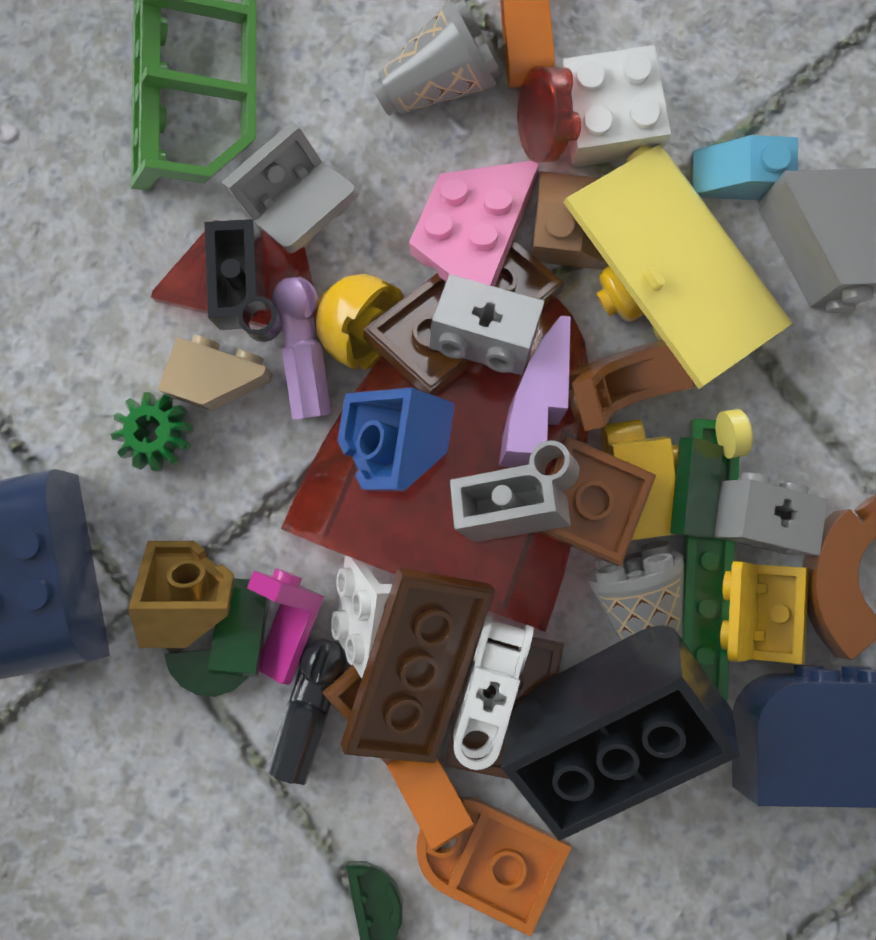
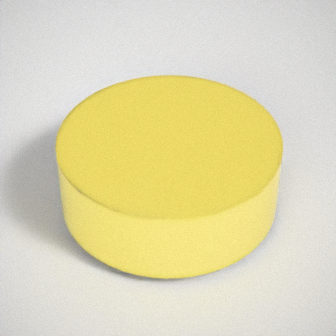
[715,409,753,459]

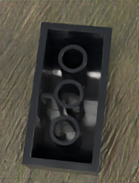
[501,626,740,841]

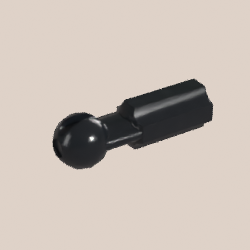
[266,639,346,785]

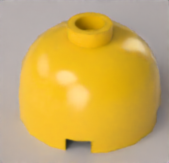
[316,274,404,370]

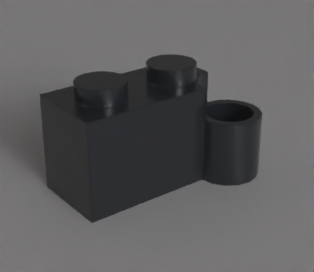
[204,219,282,342]

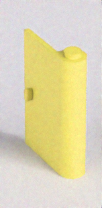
[563,145,793,389]

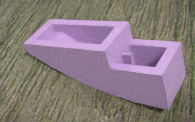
[499,316,571,467]

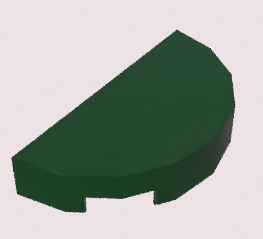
[164,648,249,697]
[346,861,403,940]

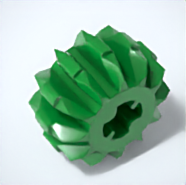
[110,392,194,472]

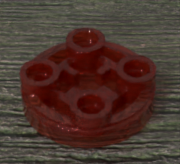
[517,66,581,163]

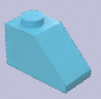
[691,135,798,200]

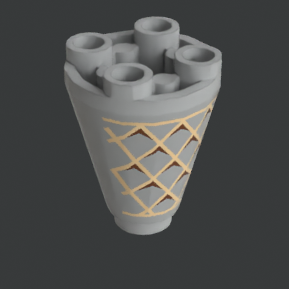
[371,0,503,116]
[587,541,685,641]

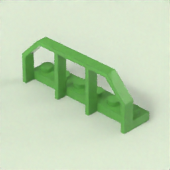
[131,0,257,191]

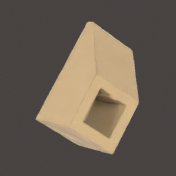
[158,335,273,411]

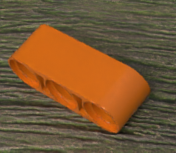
[500,0,555,89]

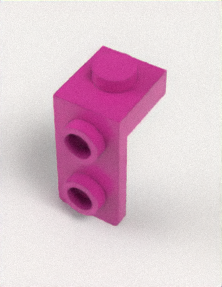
[247,568,324,685]

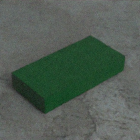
[670,437,723,541]
[208,578,270,677]

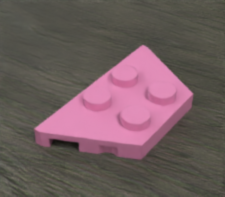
[409,160,539,287]

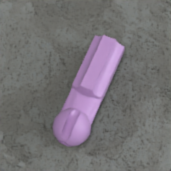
[272,277,332,419]

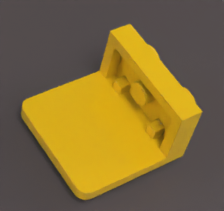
[720,561,809,664]

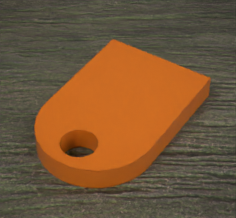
[416,797,572,937]

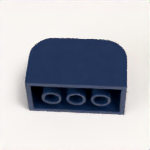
[0,469,110,680]
[732,665,876,808]

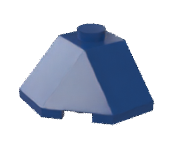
[338,388,455,492]

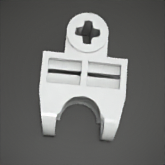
[453,613,534,770]

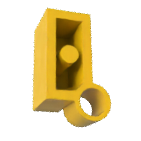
[601,419,679,541]

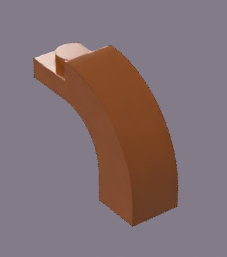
[569,339,695,431]
[802,494,876,660]

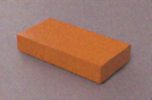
[387,756,476,851]

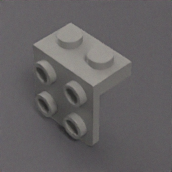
[222,122,359,253]

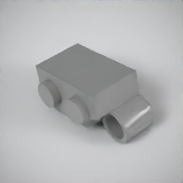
[450,440,580,543]

